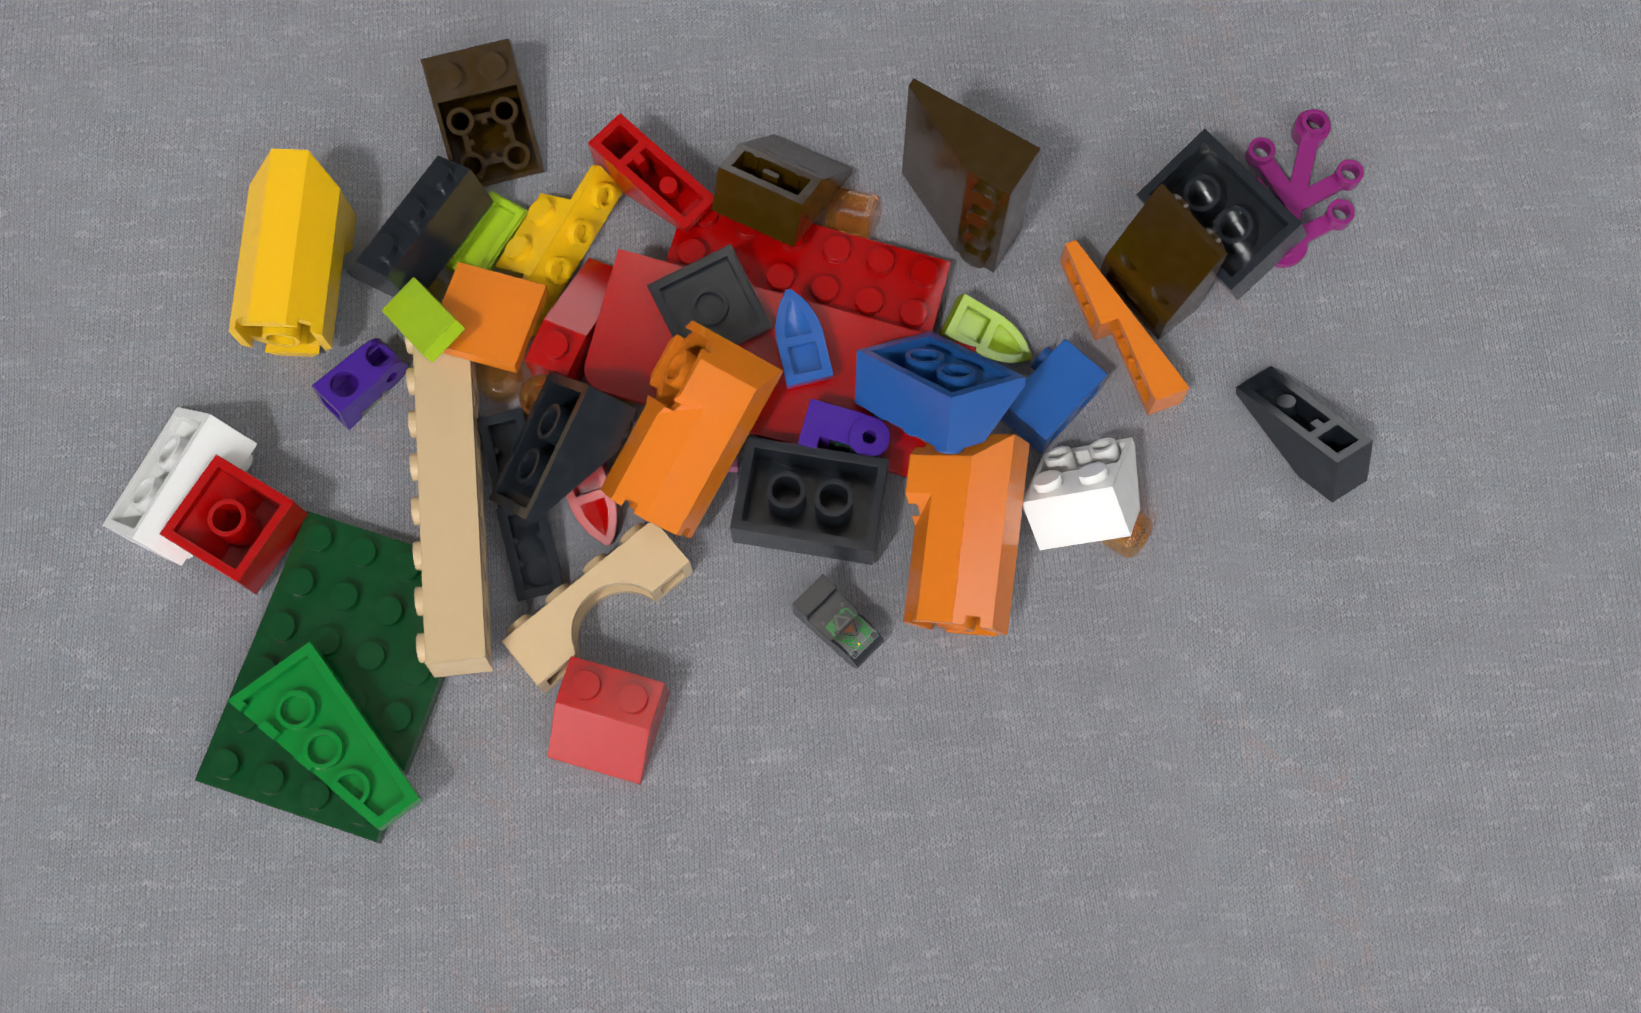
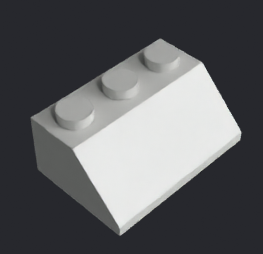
[102,407,257,566]

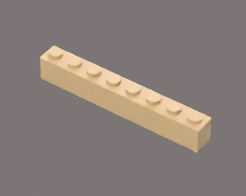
[405,337,493,678]

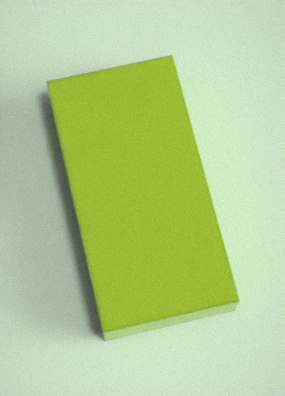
[444,190,528,273]
[381,277,465,363]

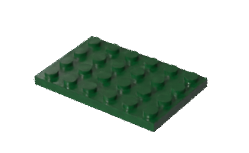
[194,511,446,844]

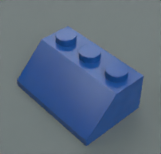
[855,331,1026,454]

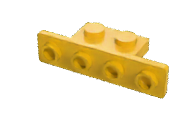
[495,165,622,337]

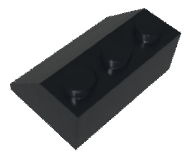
[347,155,494,298]

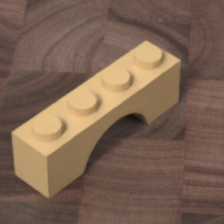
[501,522,693,693]

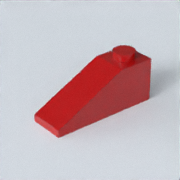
[588,113,714,233]
[524,258,613,382]

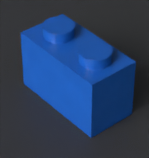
[1001,339,1108,454]

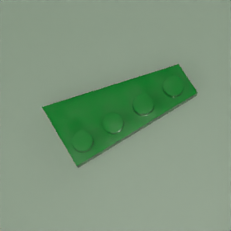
[227,641,424,831]

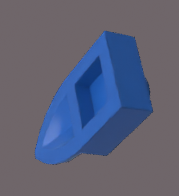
[775,289,833,389]

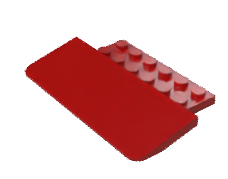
[584,208,977,477]

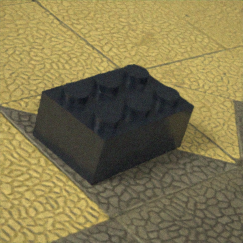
[1136,128,1307,300]
[730,437,889,565]

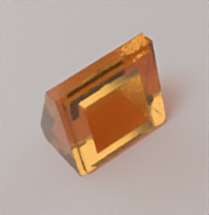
[824,188,879,239]

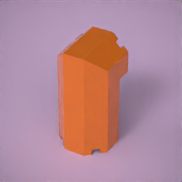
[600,320,783,539]
[903,434,1030,637]

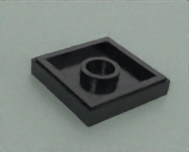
[647,244,773,346]

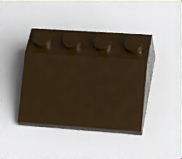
[902,78,1041,273]

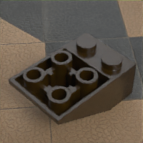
[420,38,545,187]
[712,134,853,247]
[1100,184,1228,340]

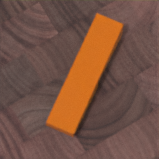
[1060,240,1190,415]

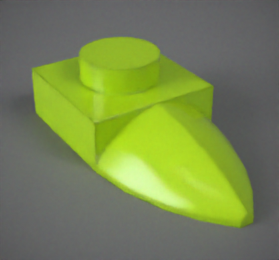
[939,293,1032,363]

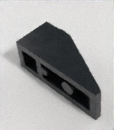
[1236,366,1373,503]

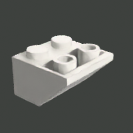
[1023,437,1140,550]

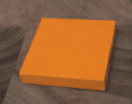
[441,262,548,373]

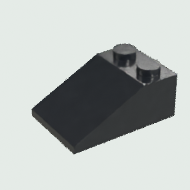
[489,371,637,523]

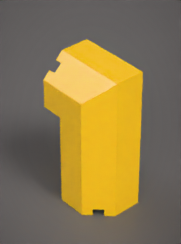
[228,148,357,357]

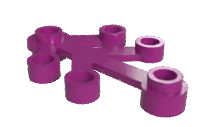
[1245,109,1364,268]

